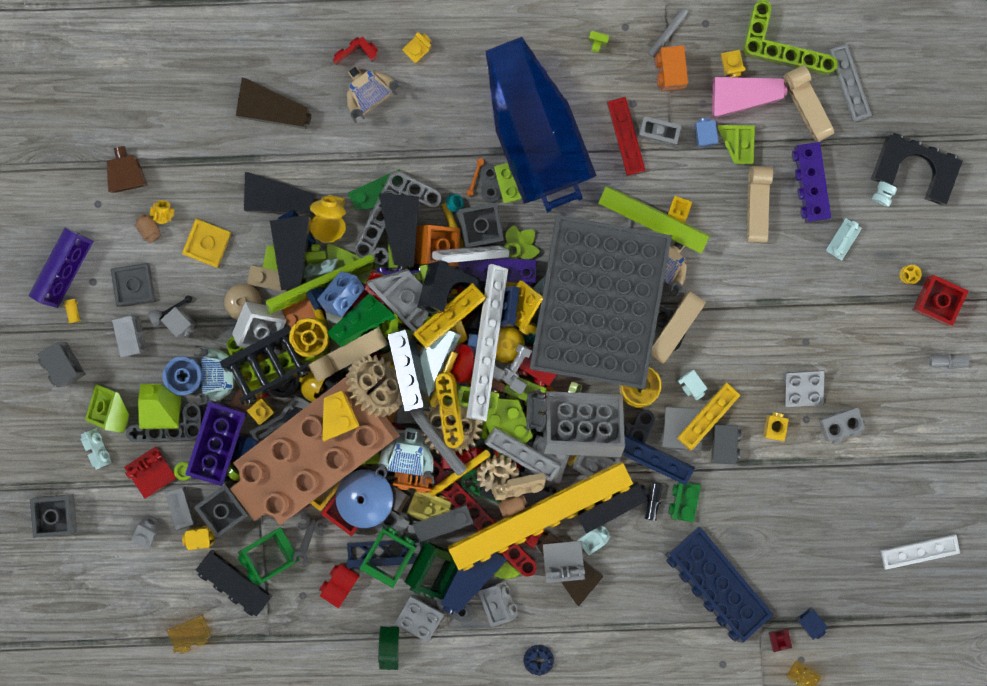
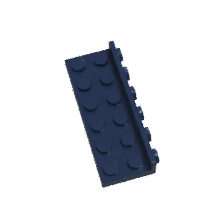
[665,527,773,643]

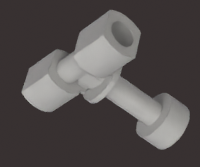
[493,343,533,394]

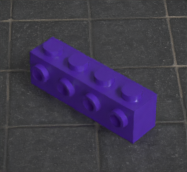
[792,142,831,223]
[459,258,536,286]

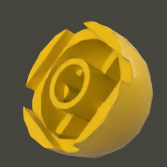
[289,317,329,357]
[495,326,525,364]
[299,371,333,402]

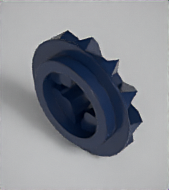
[523,645,554,676]

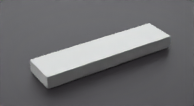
[432,245,509,263]
[880,534,960,570]

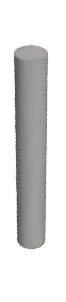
[648,8,689,58]

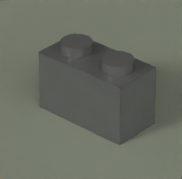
[711,424,741,464]

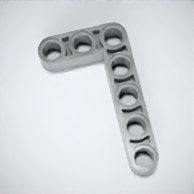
[355,170,441,258]

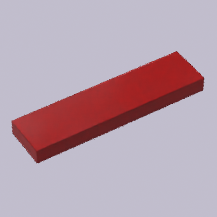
[607,97,646,176]

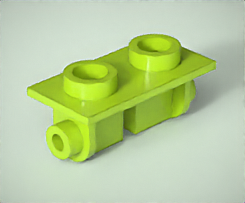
[494,161,522,204]

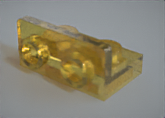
[167,614,212,654]

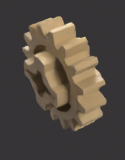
[477,455,519,494]

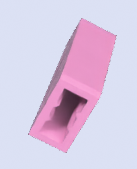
[712,77,787,118]

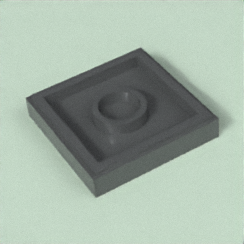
[110,263,155,307]

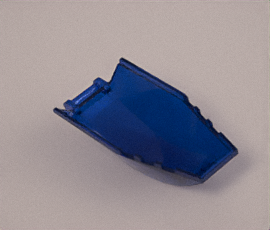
[486,37,597,213]

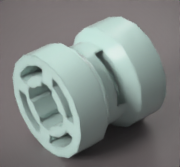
[872,181,897,207]

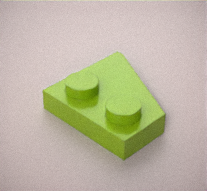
[718,125,755,165]

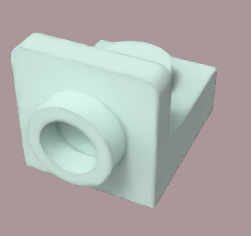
[577,526,611,555]

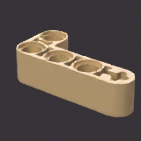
[782,65,834,142]
[747,166,773,243]
[651,291,706,364]
[308,327,388,382]

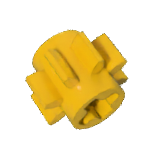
[149,200,175,224]

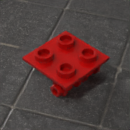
[124,446,176,499]

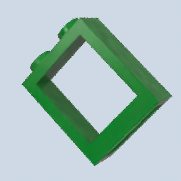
[360,526,417,588]
[238,527,300,585]

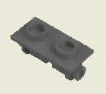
[526,389,547,432]

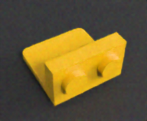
[515,281,543,335]

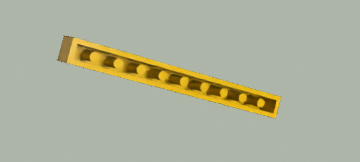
[448,461,633,571]

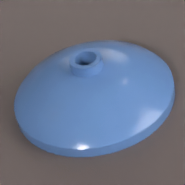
[336,470,393,528]

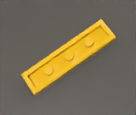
[413,283,486,349]
[677,382,741,451]

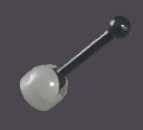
[148,295,192,327]

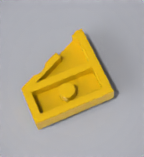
[322,389,359,441]

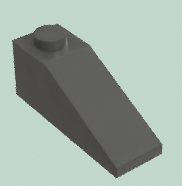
[412,503,473,542]

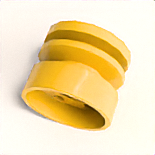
[619,367,661,408]

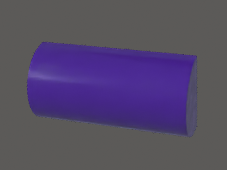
[28,227,94,308]
[185,401,246,486]

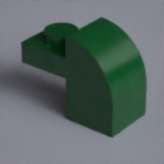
[378,626,399,670]

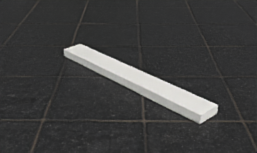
[466,264,508,422]

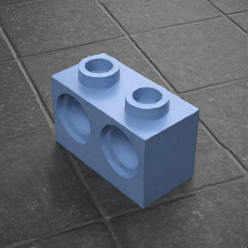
[317,271,365,317]

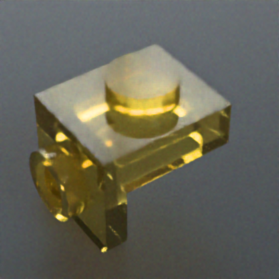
[787,661,822,686]

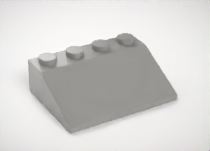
[544,391,625,457]

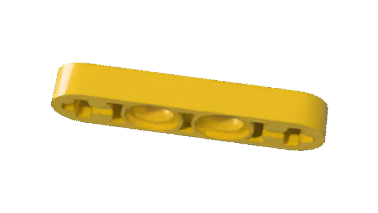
[435,372,464,448]

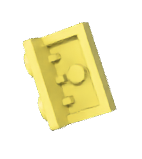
[406,491,452,520]

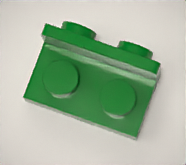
[668,482,701,523]

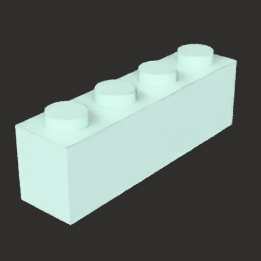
[420,330,461,401]

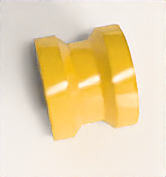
[899,265,922,284]

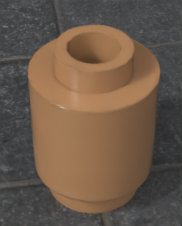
[134,214,162,244]
[498,495,527,518]

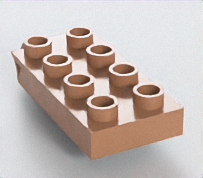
[230,376,400,525]

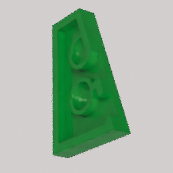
[348,169,410,211]
[327,293,396,347]

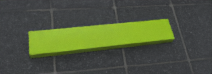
[598,185,711,254]
[266,254,375,314]

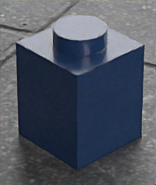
[796,607,828,640]

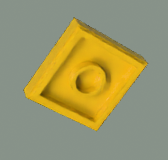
[182,218,232,268]

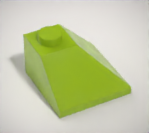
[85,384,129,433]
[138,384,182,429]

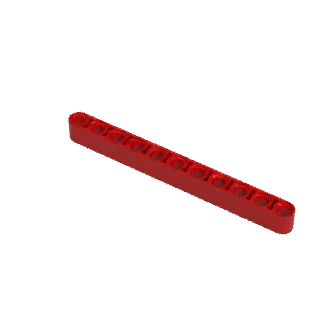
[392,422,537,577]

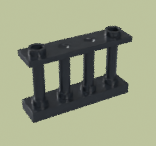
[219,325,311,406]

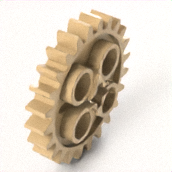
[346,355,403,417]
[421,402,483,456]

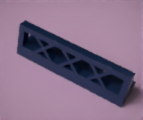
[622,434,695,485]
[347,539,424,568]

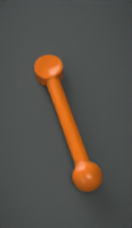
[466,158,484,197]

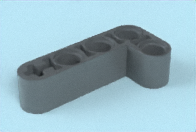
[126,402,204,442]

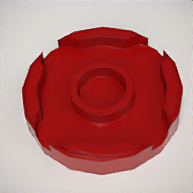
[450,344,476,384]

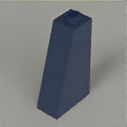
[440,553,507,614]

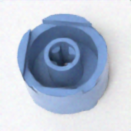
[163,356,203,395]

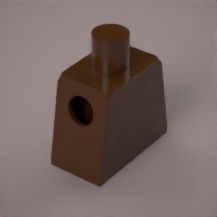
[107,146,148,193]

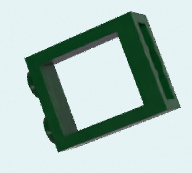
[404,541,458,599]

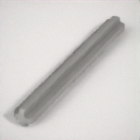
[403,405,466,475]

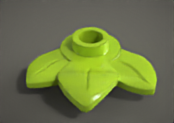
[504,225,540,259]

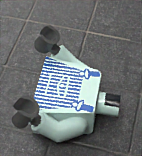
[194,345,236,405]
[374,428,434,485]

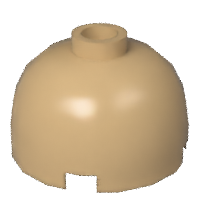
[224,283,263,320]

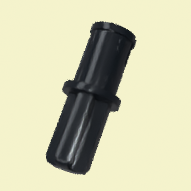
[644,482,663,521]

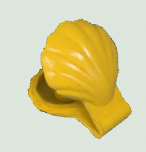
[310,195,346,243]

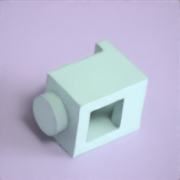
[677,370,707,400]

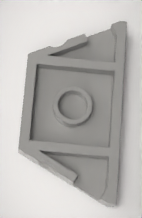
[366,269,428,332]

